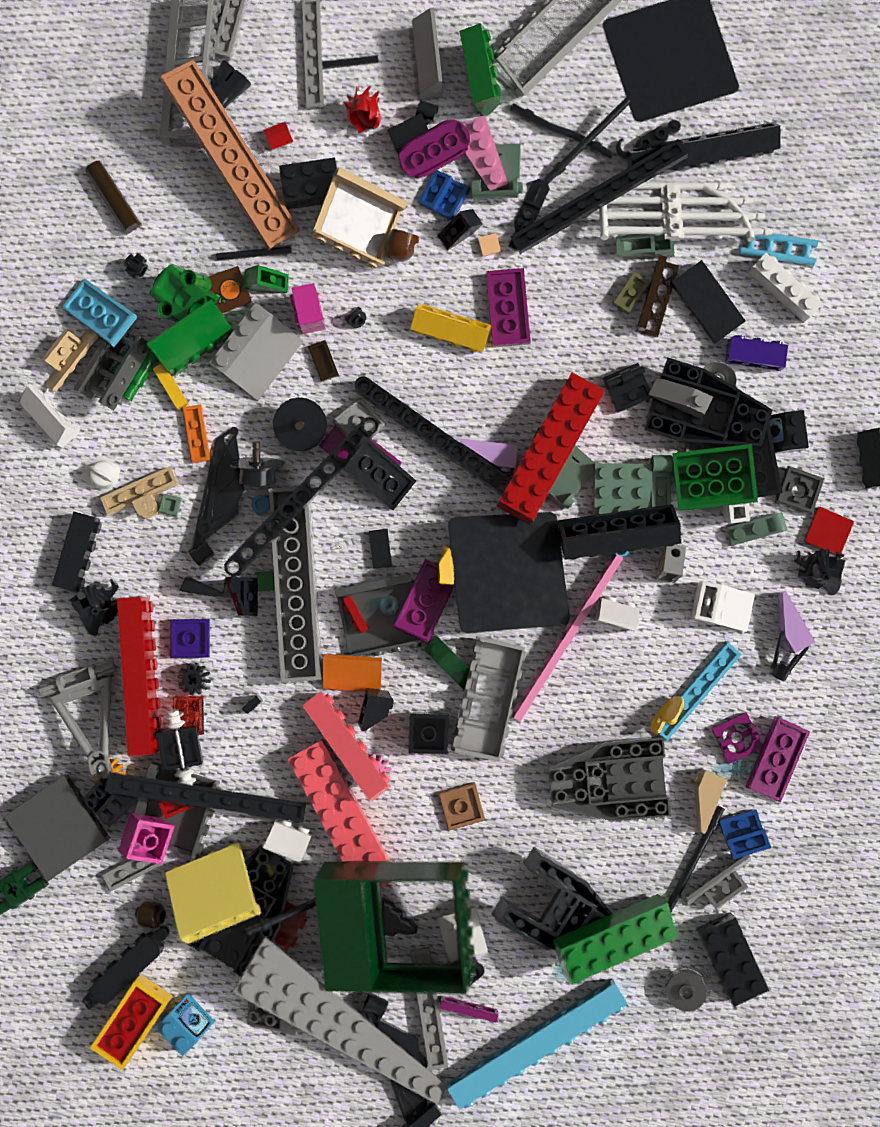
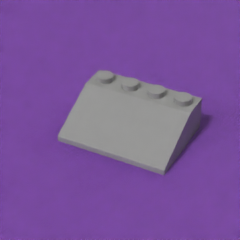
[209,302,304,401]

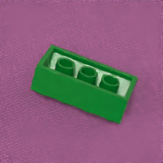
[460,23,501,116]

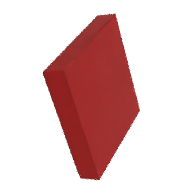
[803,506,854,555]

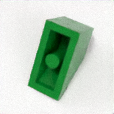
[244,265,289,293]

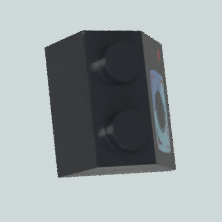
[769,410,809,454]

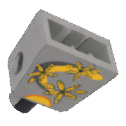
[656,544,686,583]

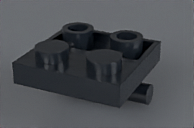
[603,363,653,413]

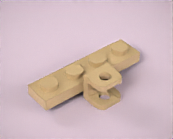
[100,466,179,519]

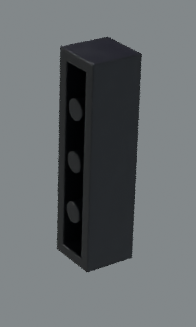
[402,1102,442,1127]

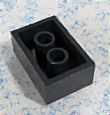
[279,157,337,210]

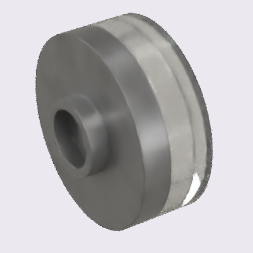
[666,967,707,1012]

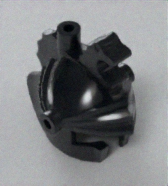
[794,549,845,595]
[70,579,119,636]

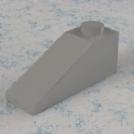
[648,377,713,419]

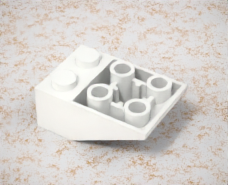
[690,581,755,632]

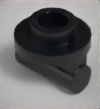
[344,306,366,328]

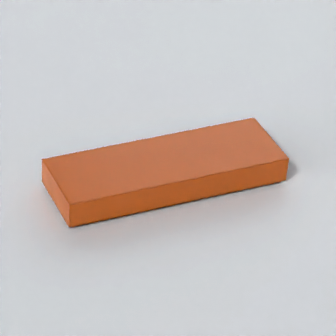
[182,404,211,464]

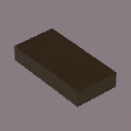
[308,340,339,382]

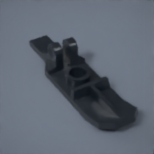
[508,179,550,250]

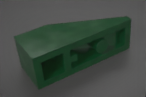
[423,636,469,690]

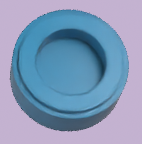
[251,495,270,514]

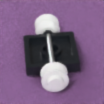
[156,709,203,785]

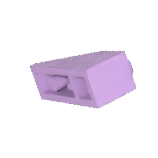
[460,438,518,473]
[778,591,815,653]

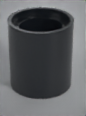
[416,100,439,123]

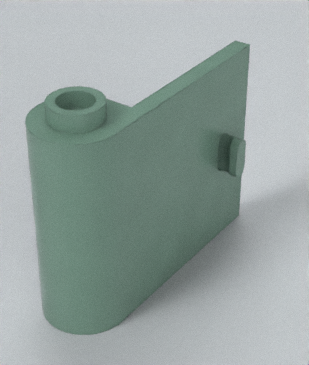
[472,143,523,200]
[547,446,595,510]

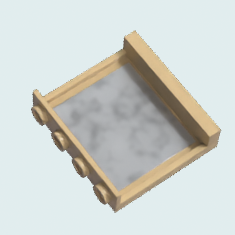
[310,167,408,268]

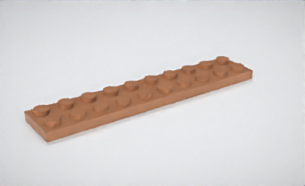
[160,60,300,250]

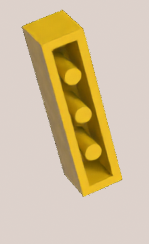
[410,303,491,352]

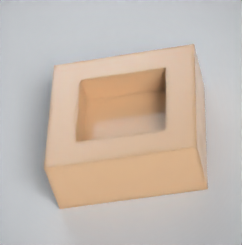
[478,233,501,257]

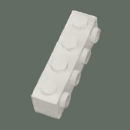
[748,253,823,323]

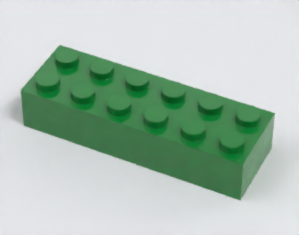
[552,894,678,985]

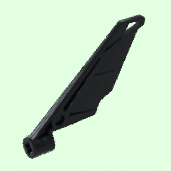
[188,427,244,566]
[362,992,430,1127]

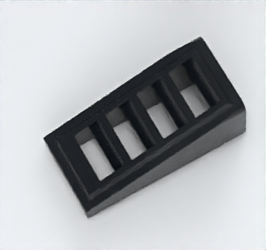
[179,577,224,597]

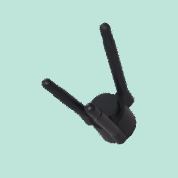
[770,631,809,681]

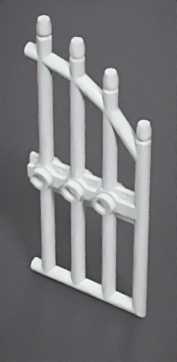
[598,181,773,242]

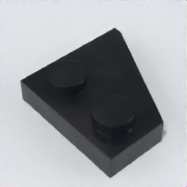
[225,576,258,616]

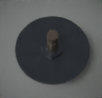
[273,397,327,452]
[229,441,284,487]

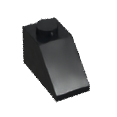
[437,209,483,251]
[358,688,394,731]

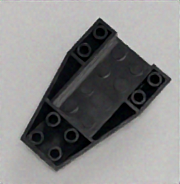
[644,357,773,447]

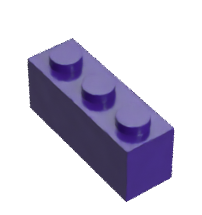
[725,335,789,371]

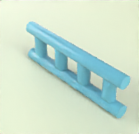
[739,233,818,266]

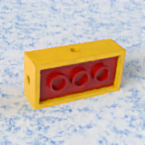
[90,974,173,1071]

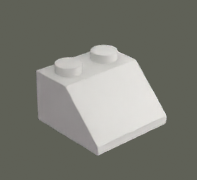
[594,596,639,631]
[263,820,313,862]
[438,907,488,964]

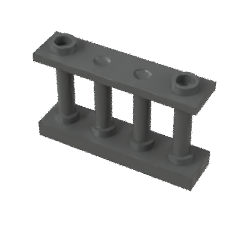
[74,332,150,411]

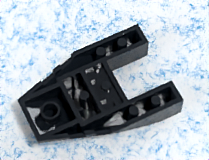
[491,847,613,951]

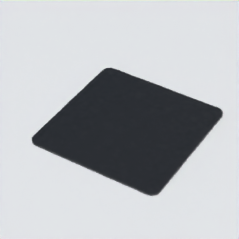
[603,0,739,122]
[448,512,570,633]

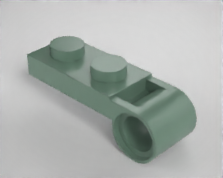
[650,455,673,507]
[727,512,788,546]

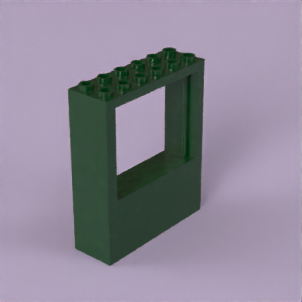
[313,862,476,995]

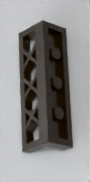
[636,255,679,338]

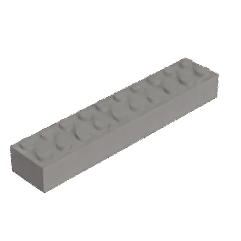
[269,487,322,683]

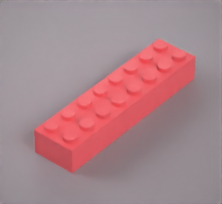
[288,738,391,888]

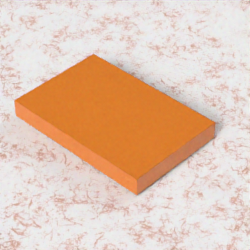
[323,654,382,692]

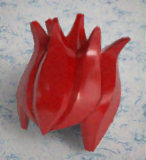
[343,86,381,133]

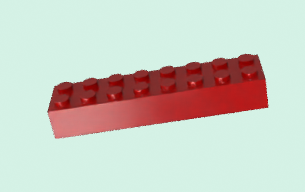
[496,372,605,525]
[117,596,162,756]

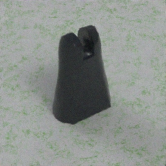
[209,60,251,109]

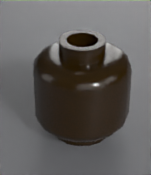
[135,901,166,929]

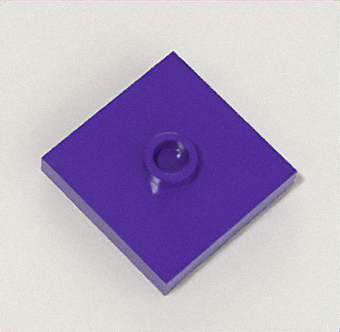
[170,619,210,658]

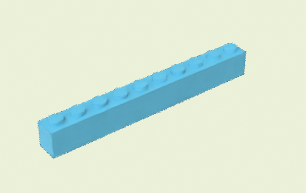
[447,978,627,1110]

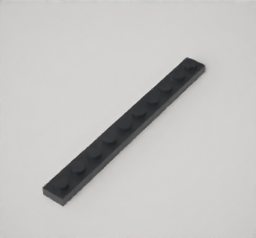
[510,139,688,254]
[105,772,306,824]

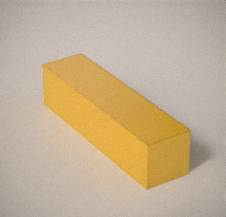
[153,363,189,411]

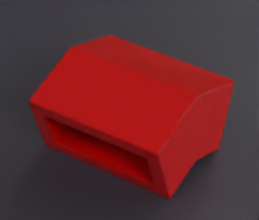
[264,121,293,150]

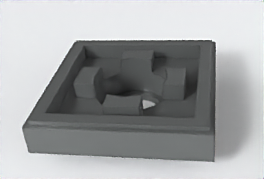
[775,466,825,515]

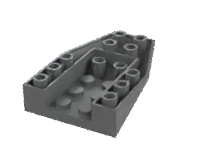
[548,736,671,822]

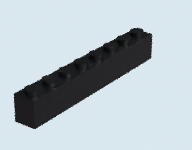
[627,122,781,174]

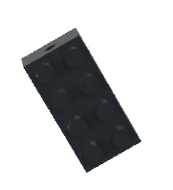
[696,912,769,1007]

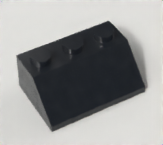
[857,427,880,489]

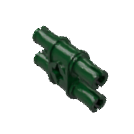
[0,861,49,915]

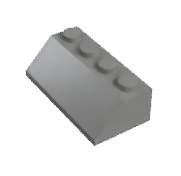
[409,7,442,100]

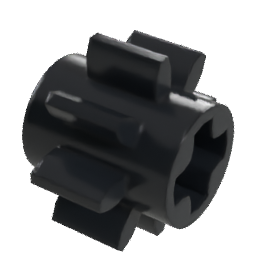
[124,253,148,278]

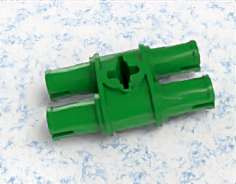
[105,337,157,402]

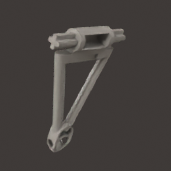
[39,661,117,780]

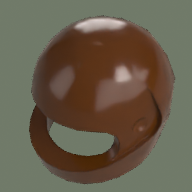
[385,229,419,262]

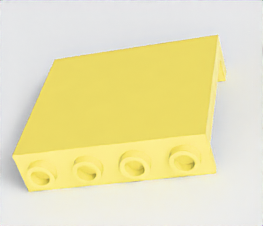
[165,843,261,944]

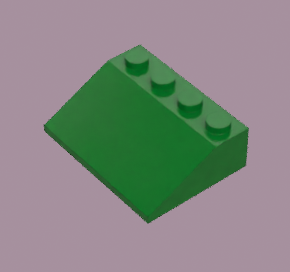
[147,299,233,375]
[672,444,758,511]

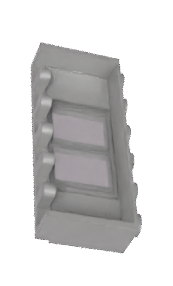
[451,636,526,761]

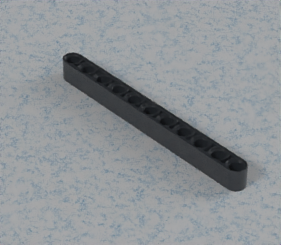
[354,376,511,496]
[224,417,378,577]

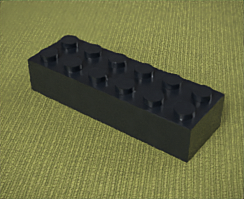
[558,504,682,560]

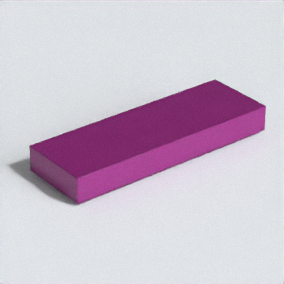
[440,996,499,1023]

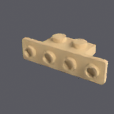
[42,328,99,392]

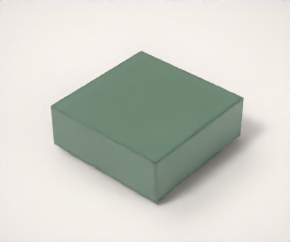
[158,493,182,517]

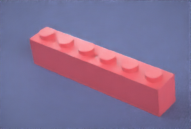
[302,691,391,801]

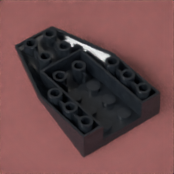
[182,844,294,977]

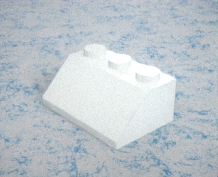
[19,384,79,448]

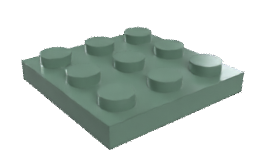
[593,463,652,515]

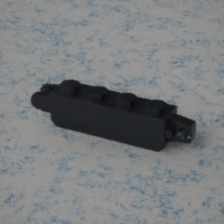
[82,925,170,1009]

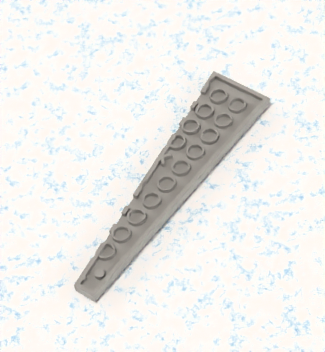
[233,936,447,1104]

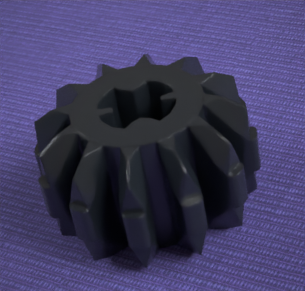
[178,663,211,695]

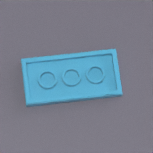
[61,278,137,347]

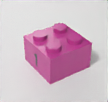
[289,283,326,334]
[118,813,175,864]

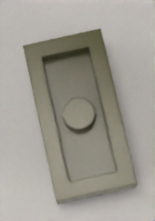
[613,272,650,314]

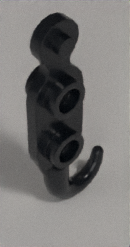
[616,120,681,159]

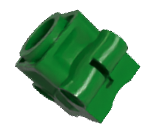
[149,264,219,322]

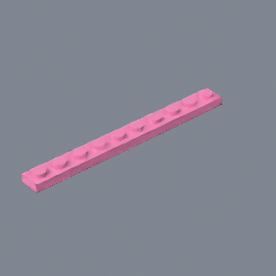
[513,554,624,721]

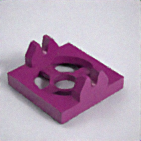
[711,712,762,764]

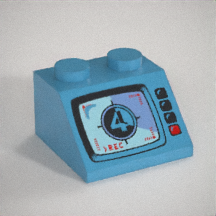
[155,993,215,1057]

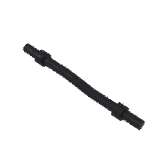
[510,103,615,159]

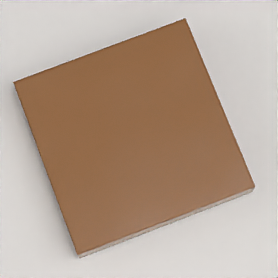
[438,782,485,831]

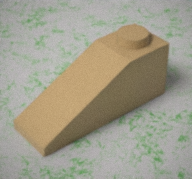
[694,768,727,834]

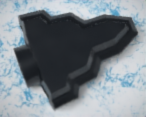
[382,898,418,937]

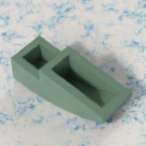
[616,234,674,258]

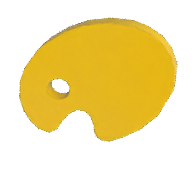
[650,696,684,735]

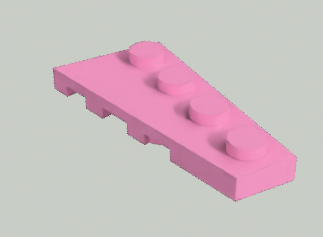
[464,115,509,191]

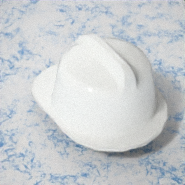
[80,455,120,492]

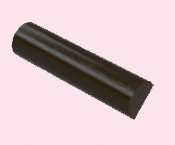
[85,161,142,235]

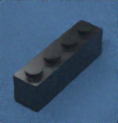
[51,511,102,592]

